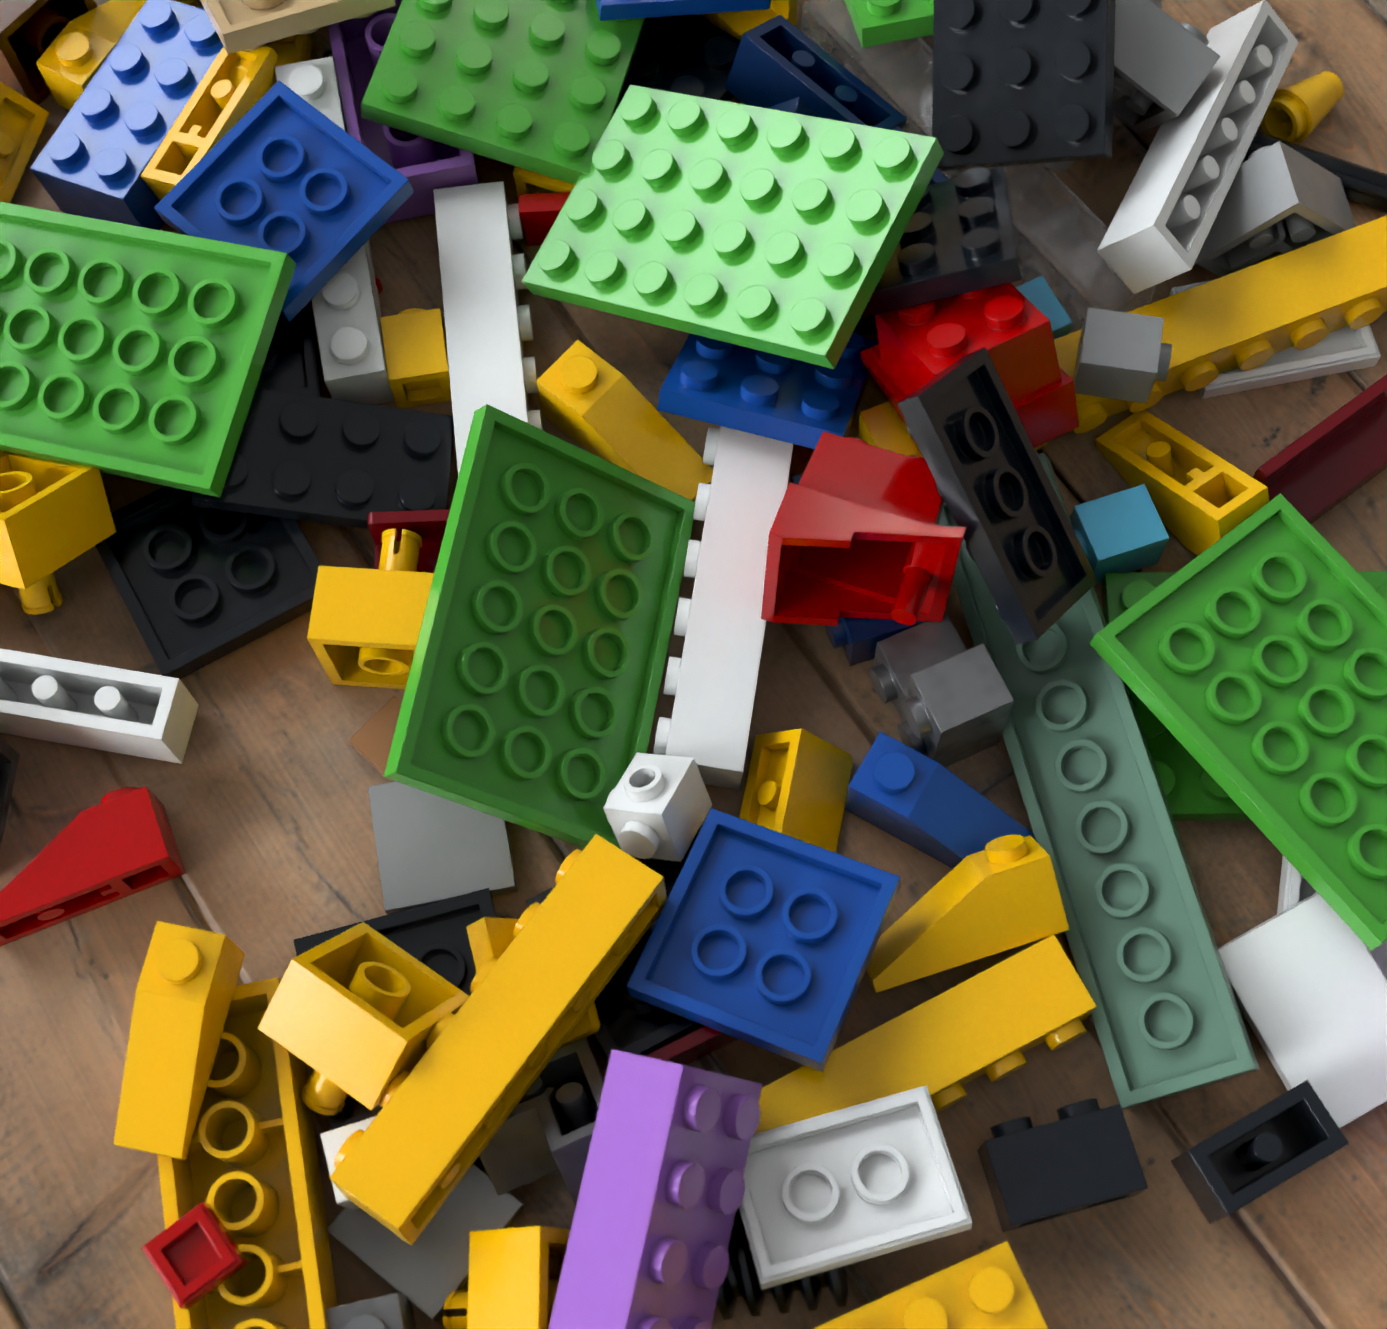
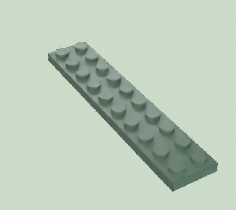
[939,452,1260,1110]

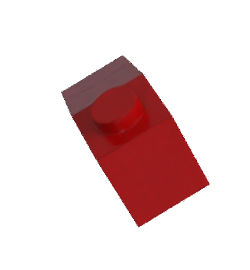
[0,786,186,946]

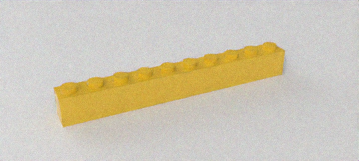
[858,215,1387,457]

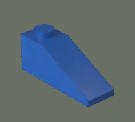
[845,731,1036,869]

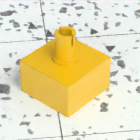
[0,451,116,615]
[307,529,434,689]
[258,922,469,1116]
[443,1226,571,1329]

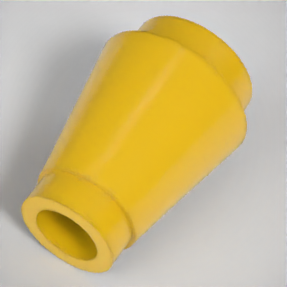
[1261,71,1344,143]

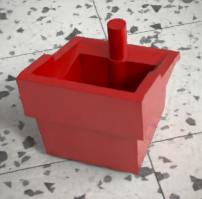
[860,283,1079,458]
[761,431,966,626]

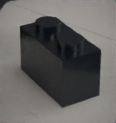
[1171,1080,1349,1224]
[978,1098,1148,1232]

